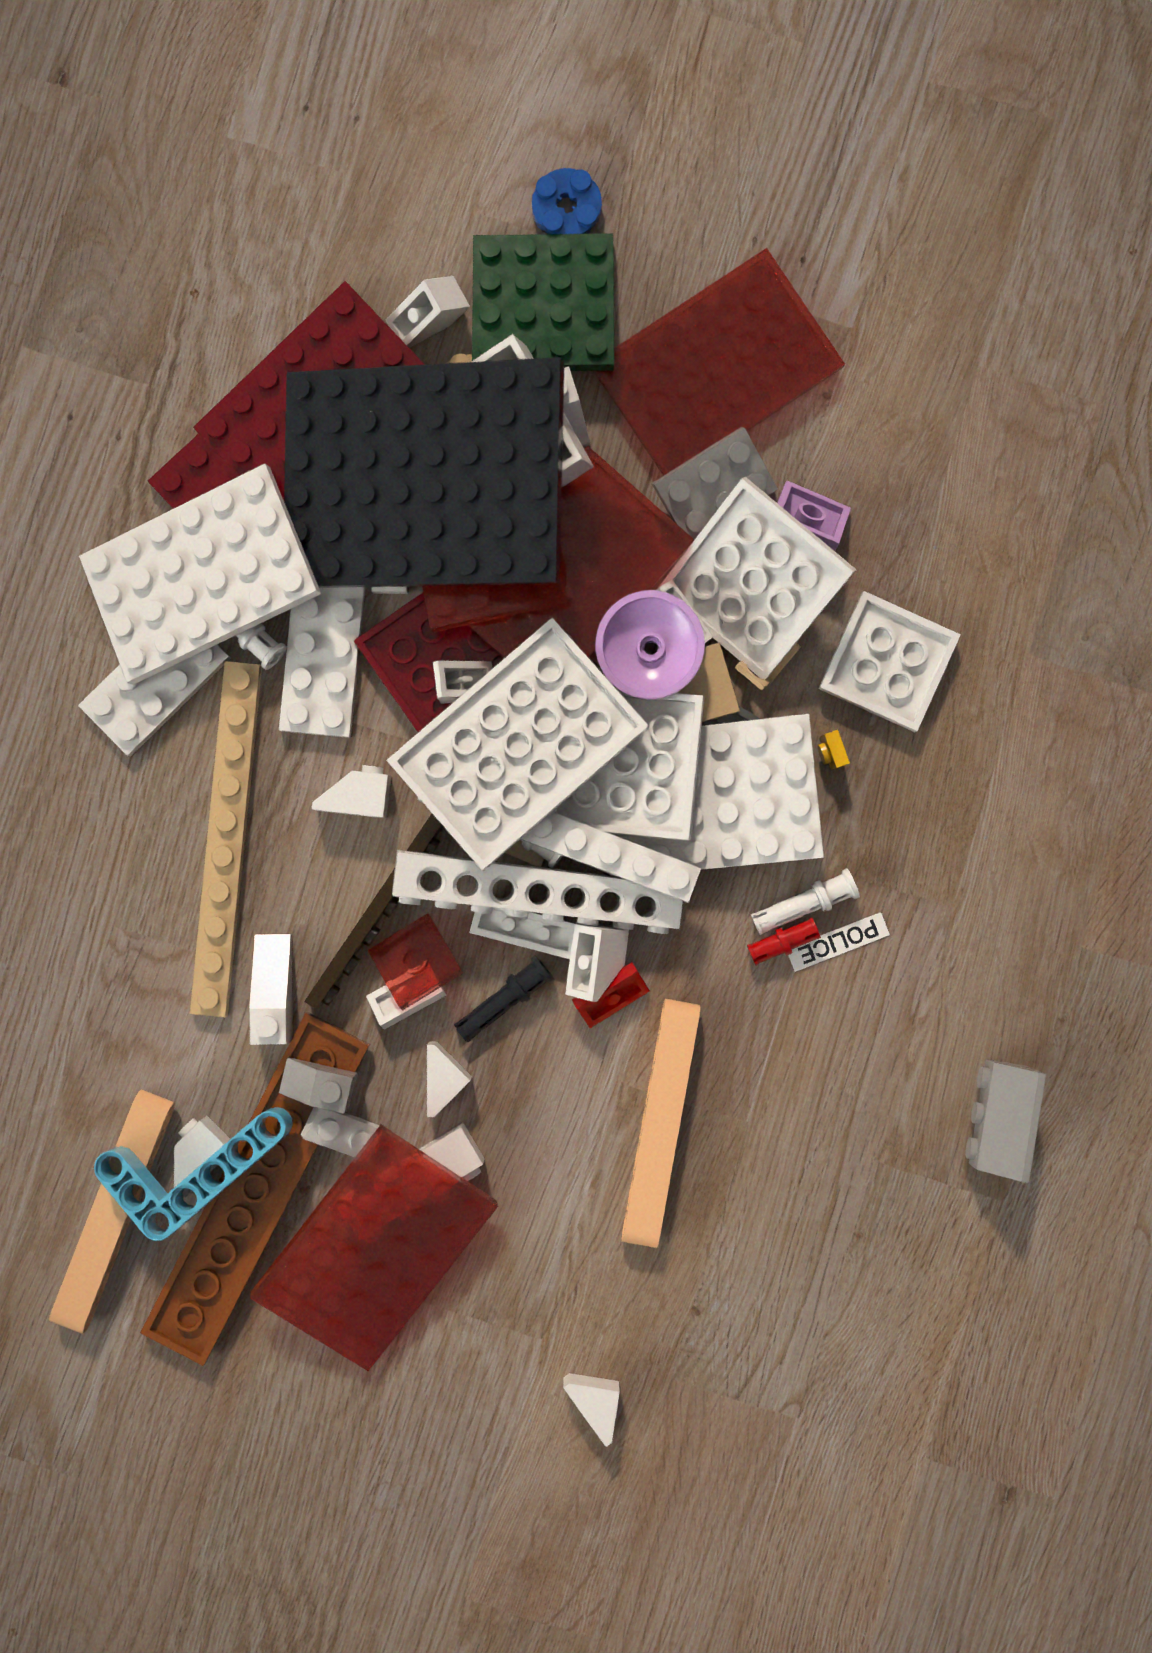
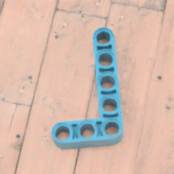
[94,1107,293,1241]

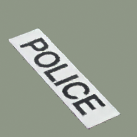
[788,912,890,972]

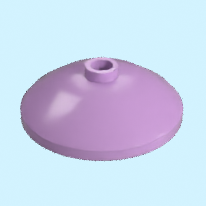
[595,590,705,700]

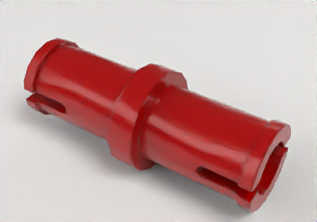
[747,917,821,966]

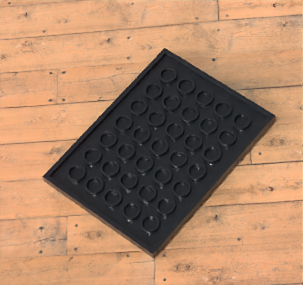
[284,357,564,588]

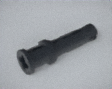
[454,955,555,1042]

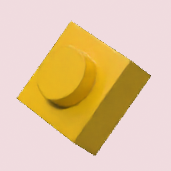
[817,730,850,770]

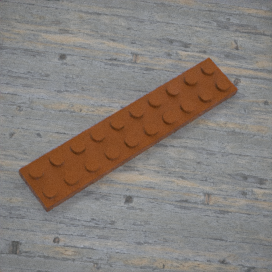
[140,1012,370,1366]

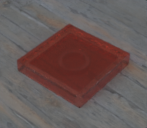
[368,913,463,1011]

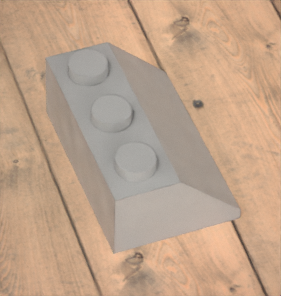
[965,1059,1046,1183]

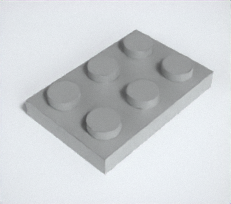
[651,427,778,545]

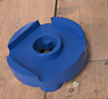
[532,168,602,234]

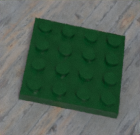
[472,233,614,371]

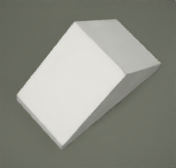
[433,661,492,704]
[427,1042,472,1117]
[563,1373,620,1447]

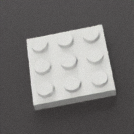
[818,591,961,732]

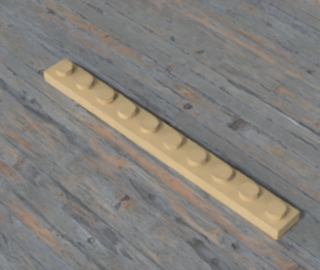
[190,661,262,1017]

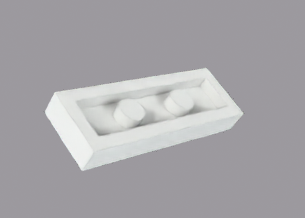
[469,908,575,959]

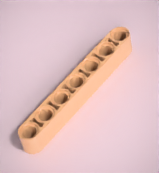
[621,999,700,1248]
[49,1089,175,1334]

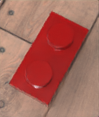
[572,962,650,1028]

